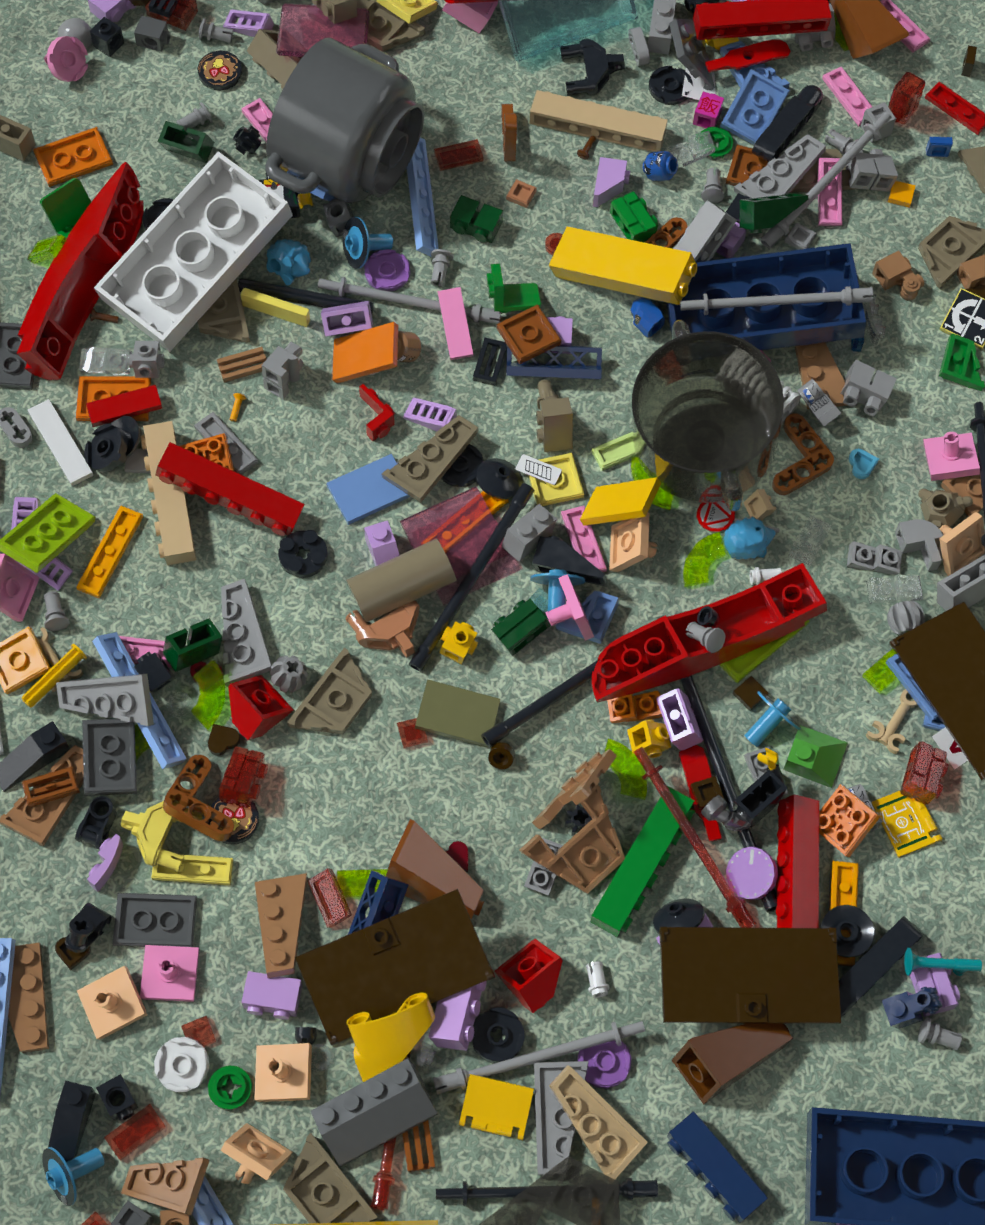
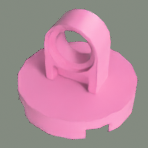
[44,36,88,82]

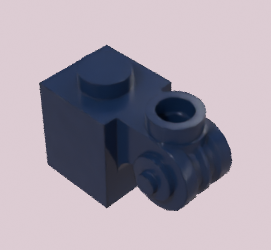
[882,987,942,1029]

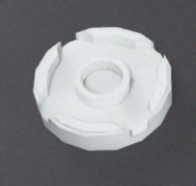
[154,1037,209,1092]

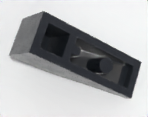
[532,535,608,587]
[0,721,70,792]
[48,1080,96,1162]

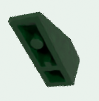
[740,193,809,233]

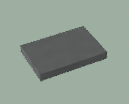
[0,322,35,389]
[82,719,137,796]
[112,893,197,947]

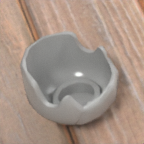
[58,18,92,47]

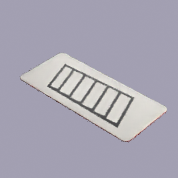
[515,454,562,485]

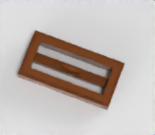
[22,766,80,808]
[403,1120,435,1172]

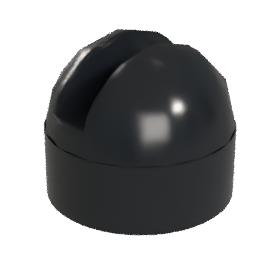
[697,606,720,628]
[295,1027,317,1045]

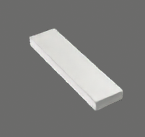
[28,399,94,486]

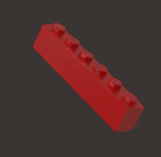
[693,0,832,40]
[155,442,305,536]
[776,794,819,928]

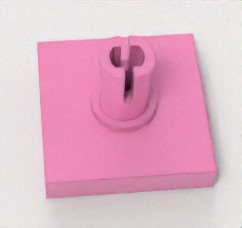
[923,432,980,481]
[0,554,40,622]
[546,574,594,641]
[140,945,199,1002]

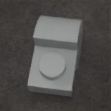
[895,519,943,572]

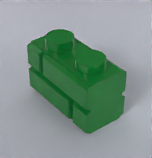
[610,191,659,242]

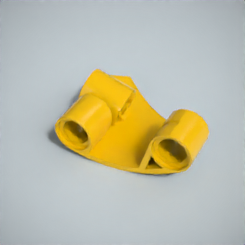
[347,993,435,1082]

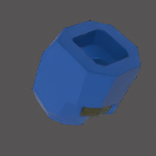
[630,297,665,338]

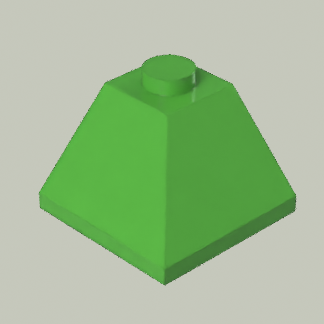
[783,725,848,788]

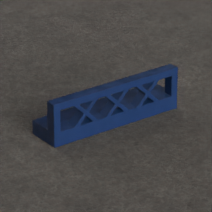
[506,345,602,379]
[348,870,409,935]

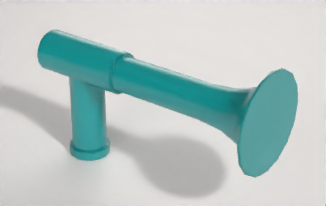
[904,948,982,976]

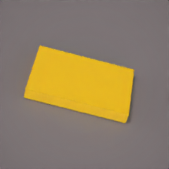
[580,477,661,526]

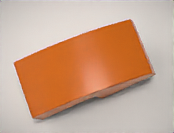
[607,690,662,723]

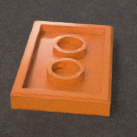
[33,127,113,187]
[332,322,398,383]
[76,376,151,421]

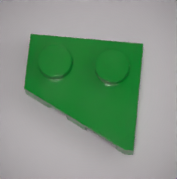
[939,333,985,391]

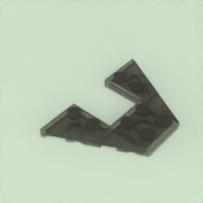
[479,1156,620,1225]

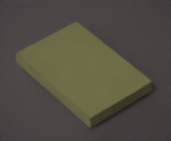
[415,679,501,747]

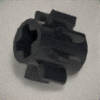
[233,125,261,155]
[565,804,592,836]

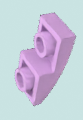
[87,834,123,892]

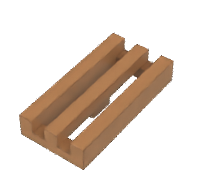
[217,347,266,382]

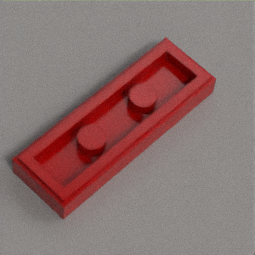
[925,82,985,135]
[86,385,163,427]

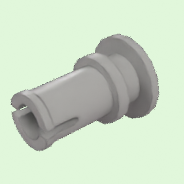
[199,18,233,44]
[176,102,213,129]
[825,129,858,155]
[701,168,724,204]
[430,249,454,287]
[44,591,70,631]
[686,622,725,653]
[918,1017,962,1050]

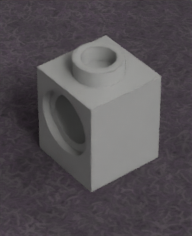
[861,102,896,143]

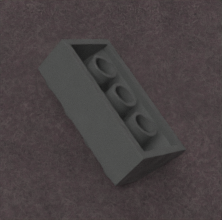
[311,1058,438,1167]

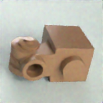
[872,250,924,300]

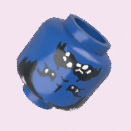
[643,151,678,181]

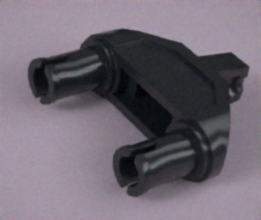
[560,39,625,96]

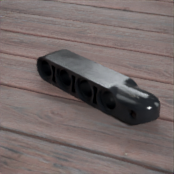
[752,85,823,162]
[839,916,924,1018]

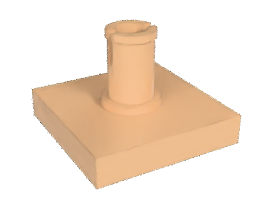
[609,512,657,572]
[939,512,985,576]
[77,966,148,1040]
[255,1043,312,1102]
[220,1123,292,1184]

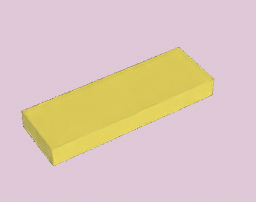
[240,288,310,327]
[151,854,233,885]

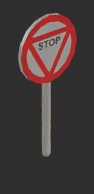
[696,497,780,533]

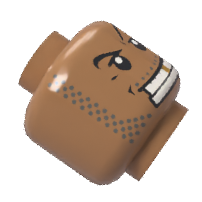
[397,331,421,363]

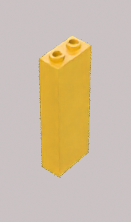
[549,226,697,305]

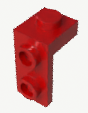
[359,384,395,441]

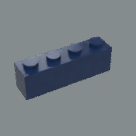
[667,1111,768,1223]

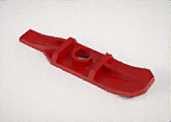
[705,39,791,73]
[679,745,722,842]

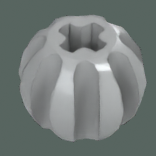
[887,601,925,635]
[270,655,308,693]

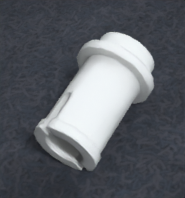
[750,567,782,585]
[586,961,610,998]

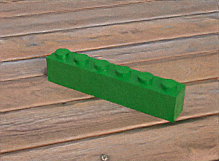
[590,786,695,938]

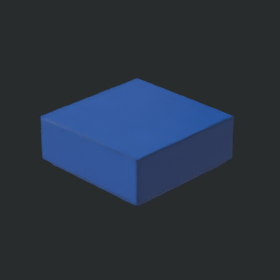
[926,137,953,157]

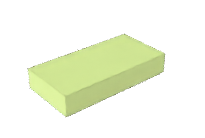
[591,431,645,471]

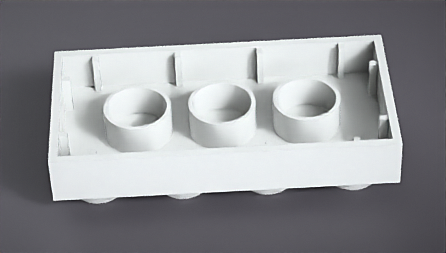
[94,151,293,352]

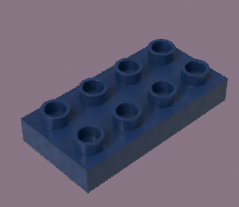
[667,243,866,361]
[805,1107,985,1225]

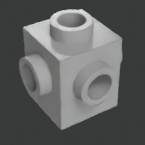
[129,341,165,378]

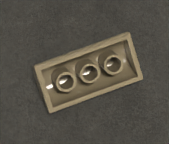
[346,538,457,622]

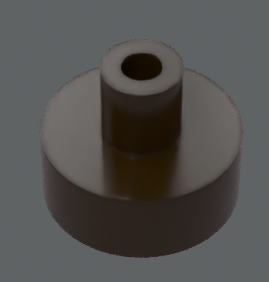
[488,742,515,770]

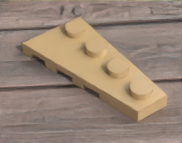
[549,1065,648,1184]

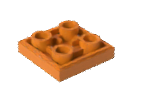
[180,433,234,471]
[819,784,881,857]

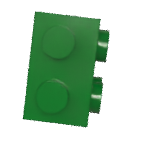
[40,178,91,242]
[486,264,541,313]

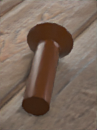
[577,136,596,160]
[90,308,119,324]

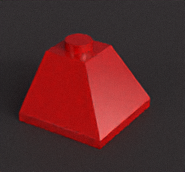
[228,675,294,740]
[494,938,563,1013]

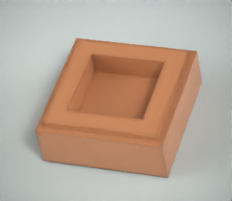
[506,179,537,208]

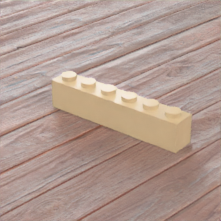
[529,90,668,152]
[140,421,196,565]

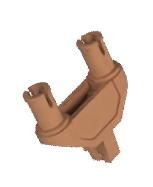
[345,600,420,658]

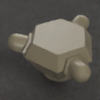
[918,488,973,529]

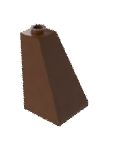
[672,1023,793,1105]

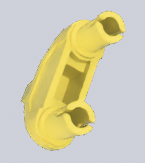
[121,801,203,872]

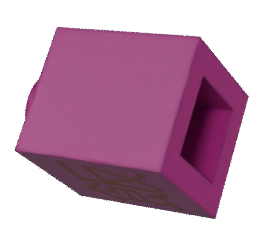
[693,91,724,128]

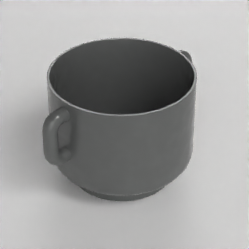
[265,38,425,203]

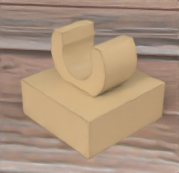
[743,489,777,521]

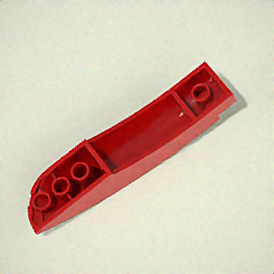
[17,162,144,380]
[592,563,827,703]

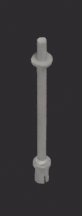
[760,111,892,250]
[318,277,502,324]
[680,286,873,315]
[433,1021,645,1095]

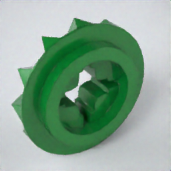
[697,127,733,160]
[208,1066,252,1110]

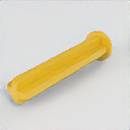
[21,644,87,708]

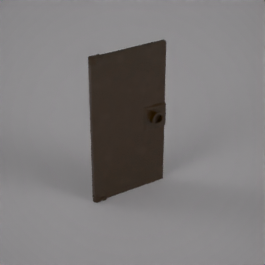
[889,602,985,781]
[295,889,495,1046]
[659,927,841,1024]

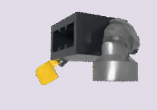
[701,748,788,831]

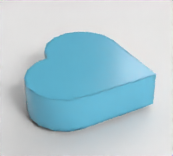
[849,449,879,479]

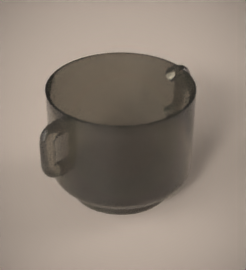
[632,320,784,512]

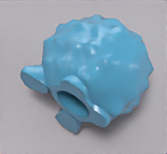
[266,239,311,285]
[723,516,776,560]

